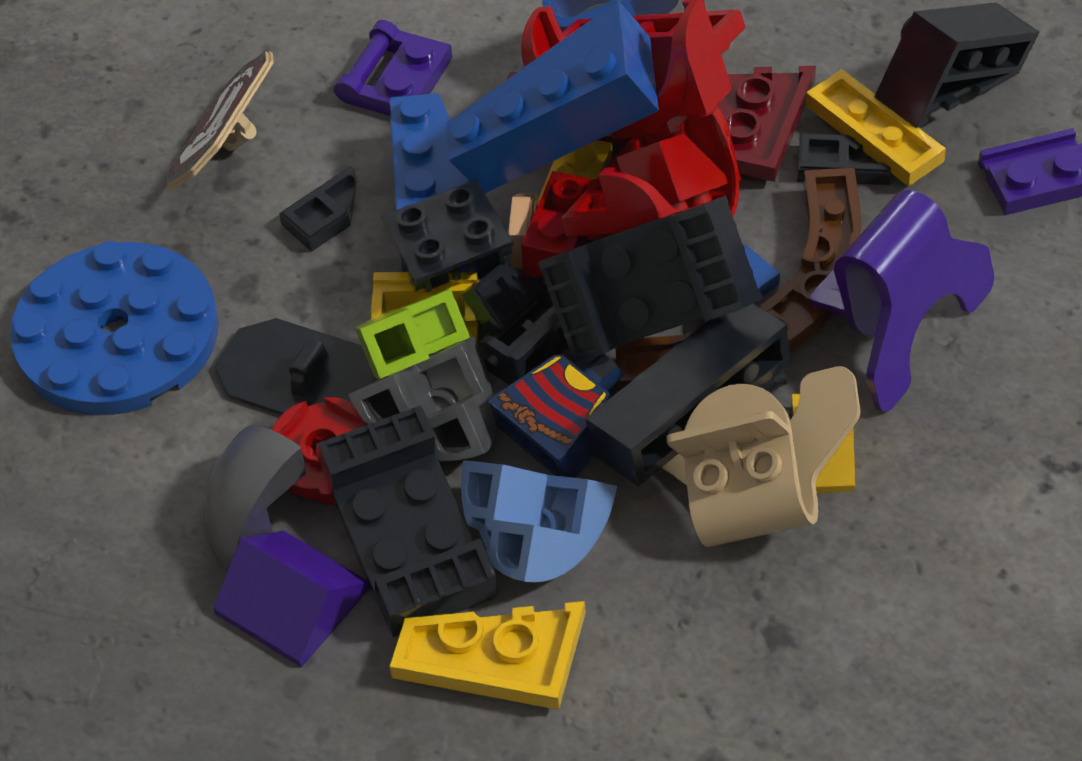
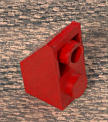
[616,133,728,211]
[521,171,595,279]

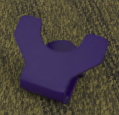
[810,190,994,412]

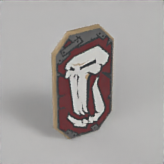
[167,51,274,192]

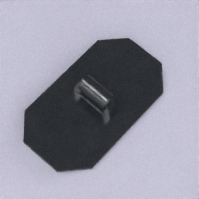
[215,318,379,414]

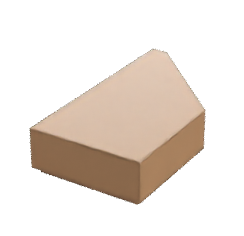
[508,193,538,269]

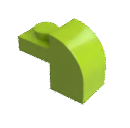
[355,289,470,379]

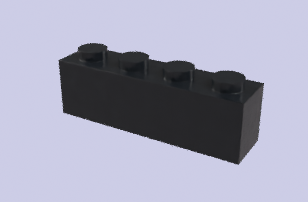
[585,304,791,486]

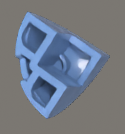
[461,460,617,582]

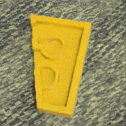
[390,601,586,710]

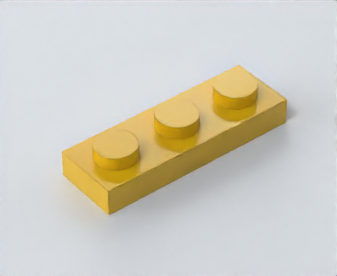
[806,69,946,187]

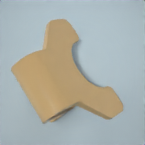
[662,366,860,547]

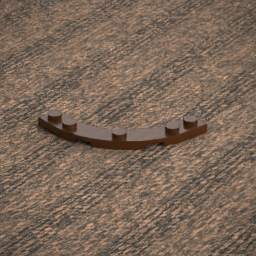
[615,168,861,392]

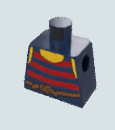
[488,354,623,478]

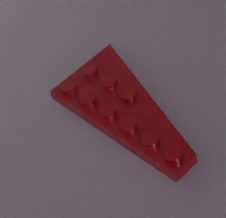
[506,66,816,182]

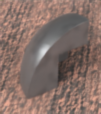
[348,336,496,461]
[205,425,306,572]

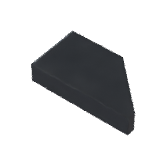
[279,166,357,252]

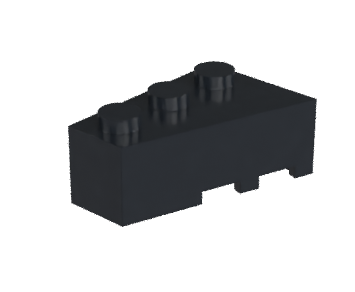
[874,2,1040,128]

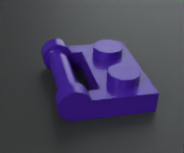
[334,20,453,116]

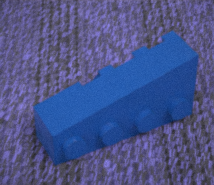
[447,0,659,194]
[390,93,504,279]

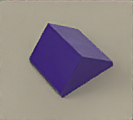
[213,530,370,668]

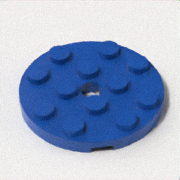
[10,241,219,415]

